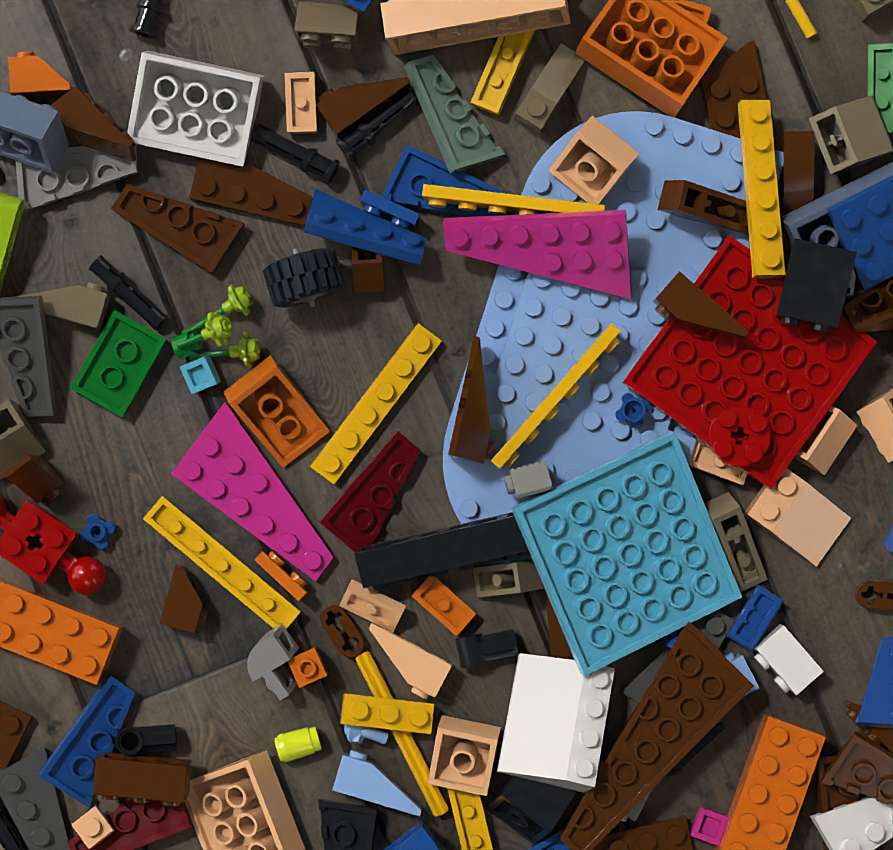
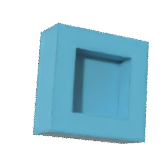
[180,354,221,394]

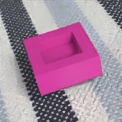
[690,806,729,846]

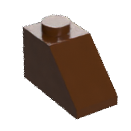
[352,246,384,293]
[159,565,208,634]

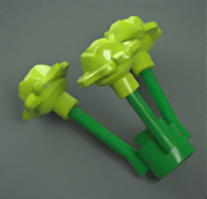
[171,284,261,369]

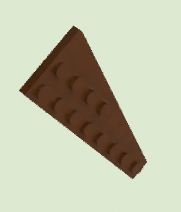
[560,622,754,850]

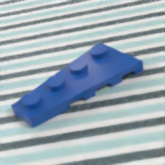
[381,144,508,217]
[303,189,427,265]
[38,674,135,808]

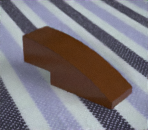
[780,131,815,217]

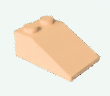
[743,468,851,567]

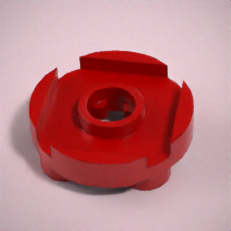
[708,405,771,467]

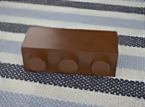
[93,752,192,806]

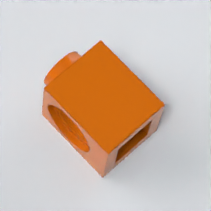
[287,646,329,688]

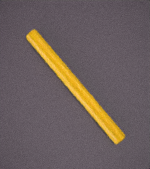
[355,651,448,817]

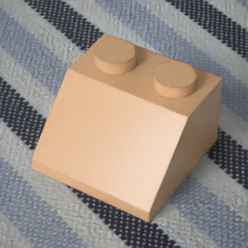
[548,115,639,205]
[857,388,893,463]
[794,405,857,475]
[427,715,501,796]

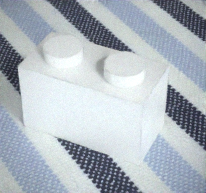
[754,624,824,695]

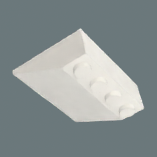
[127,51,264,167]
[497,653,615,792]

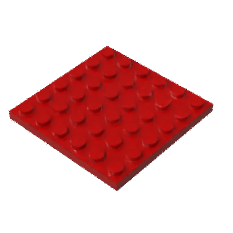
[622,235,877,489]

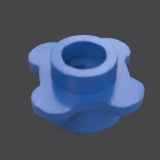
[615,393,650,428]
[80,514,115,549]

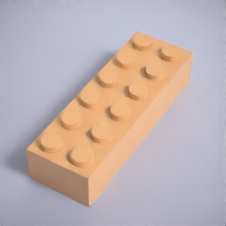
[380,0,571,55]

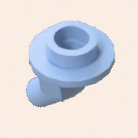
[344,725,389,744]

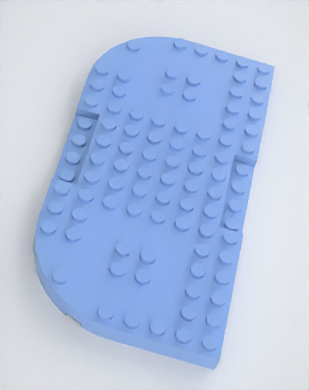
[443,111,783,564]

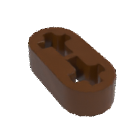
[854,581,893,610]
[320,605,364,657]

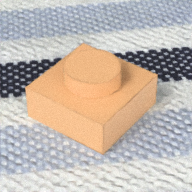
[71,806,116,849]

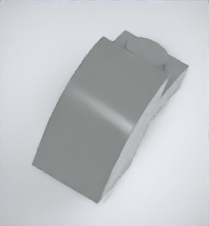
[247,624,299,700]

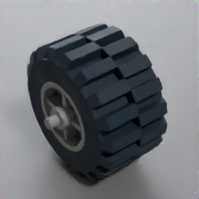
[262,248,345,308]

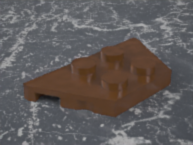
[700,40,777,150]

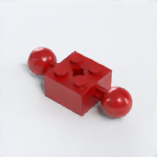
[0,494,106,595]

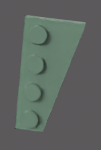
[404,55,505,174]

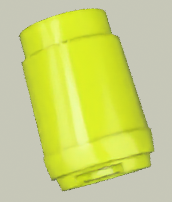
[274,726,322,763]

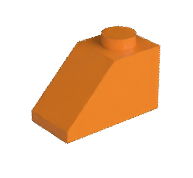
[8,52,73,98]

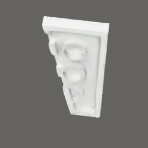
[810,796,893,850]

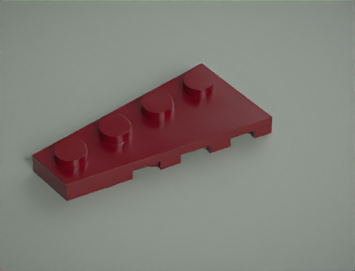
[319,430,420,552]
[68,799,193,850]

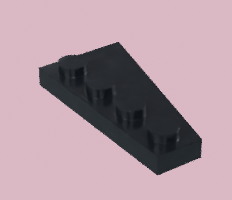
[318,799,379,850]

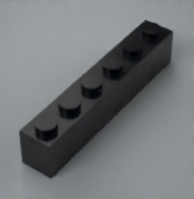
[354,512,531,591]

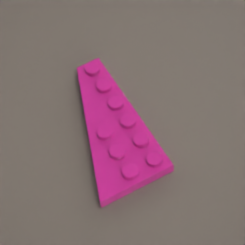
[443,210,632,299]
[171,402,334,582]

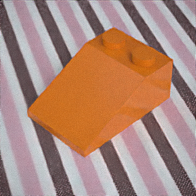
[224,355,330,468]

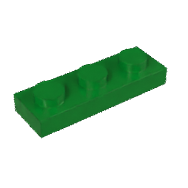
[868,43,893,135]

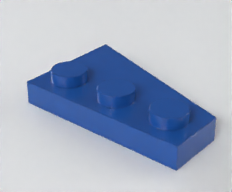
[855,637,893,728]

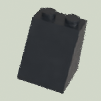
[776,238,857,334]
[485,775,577,845]

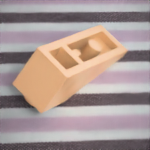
[369,622,452,699]

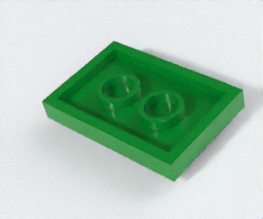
[70,310,167,418]

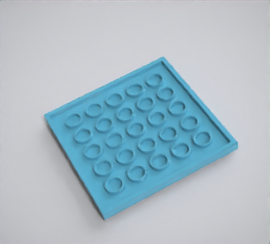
[511,432,742,676]

